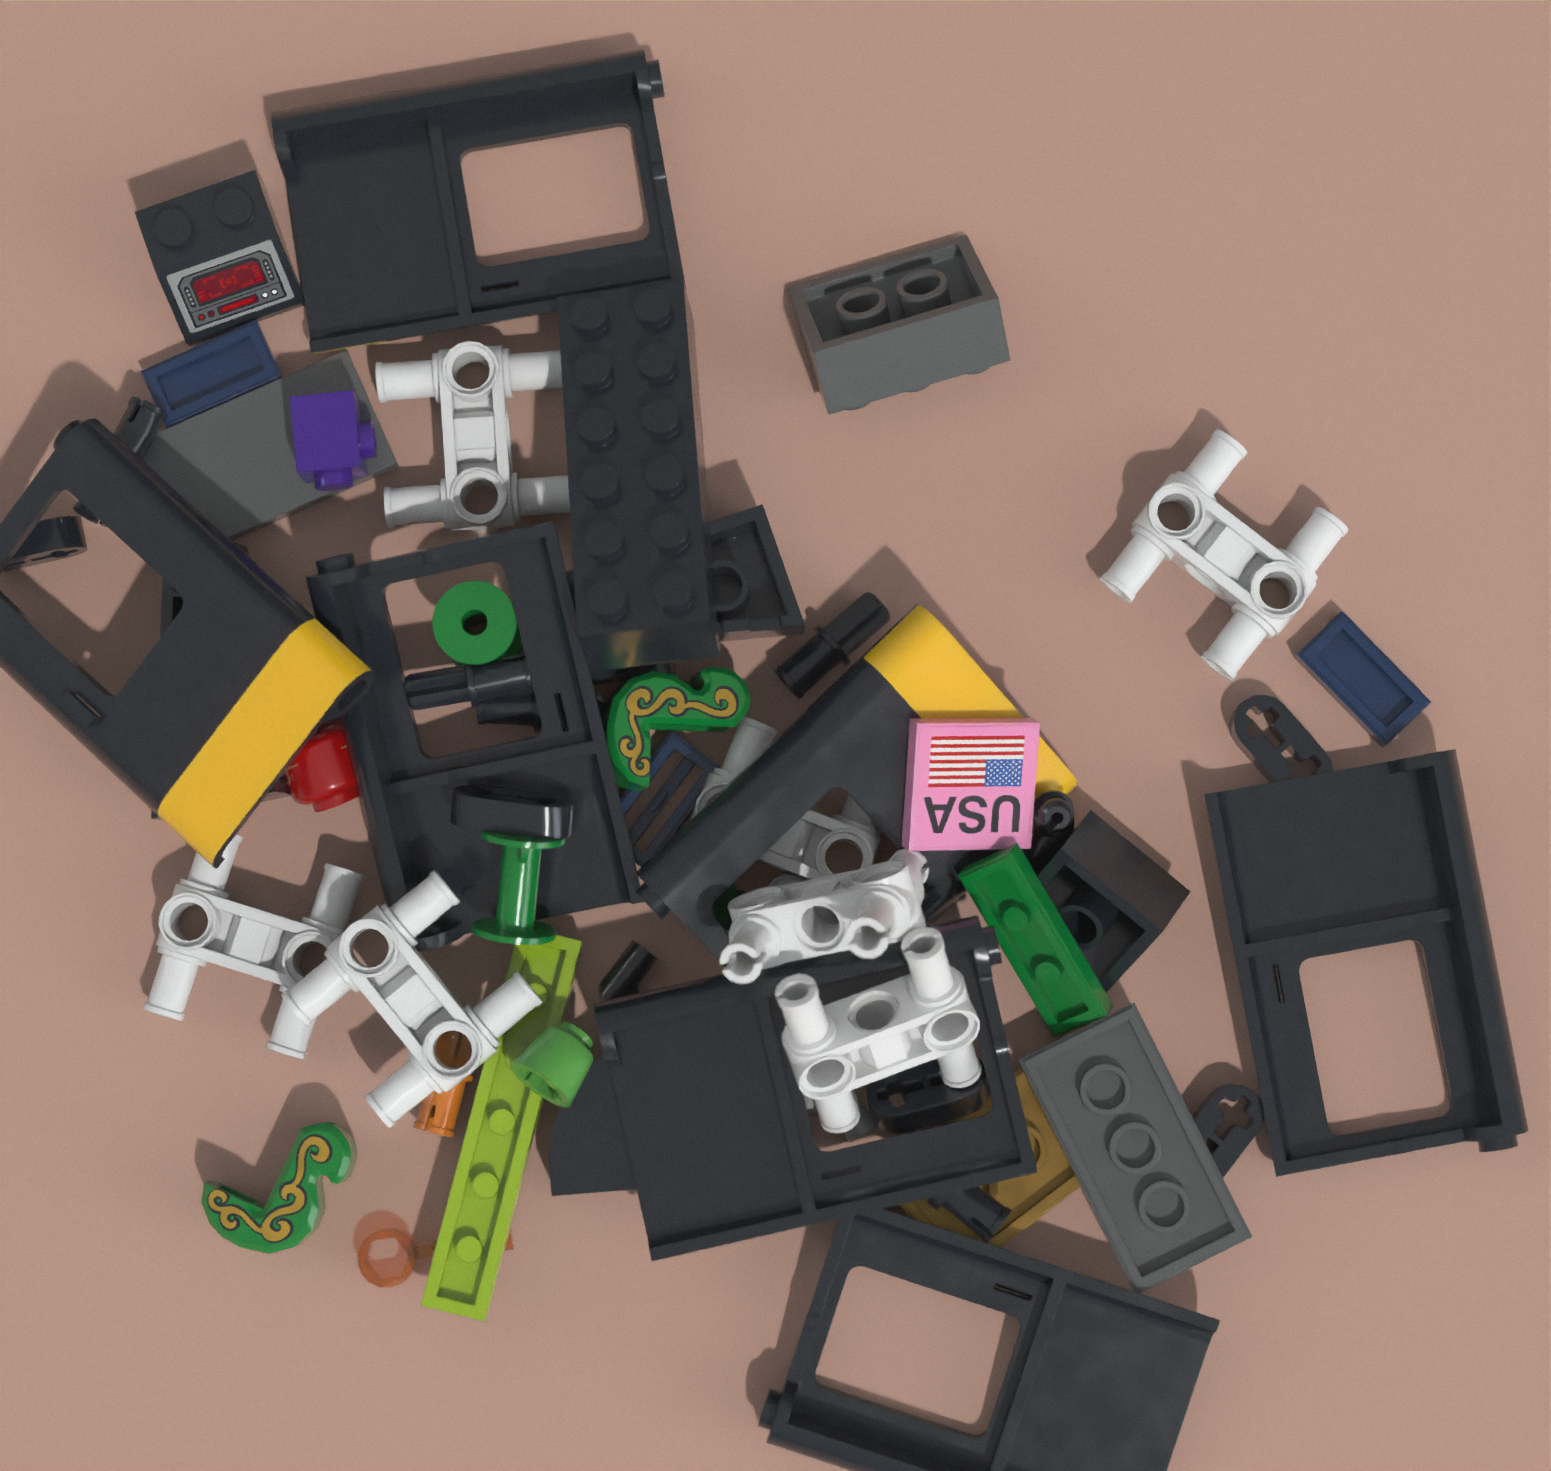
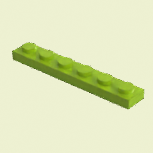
[421,935,584,1322]

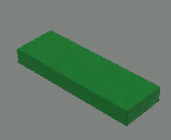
[958,843,1113,1037]

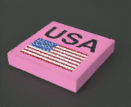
[902,718,1040,851]

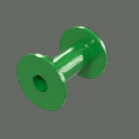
[432,581,523,666]
[472,831,566,945]

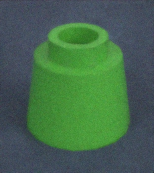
[510,1021,594,1108]

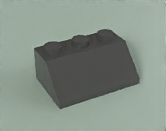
[787,234,1011,415]

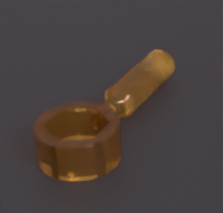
[358,1228,514,1288]

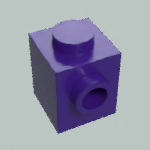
[289,390,377,491]

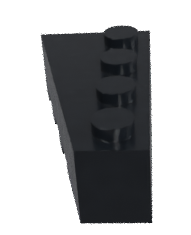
[566,504,805,642]

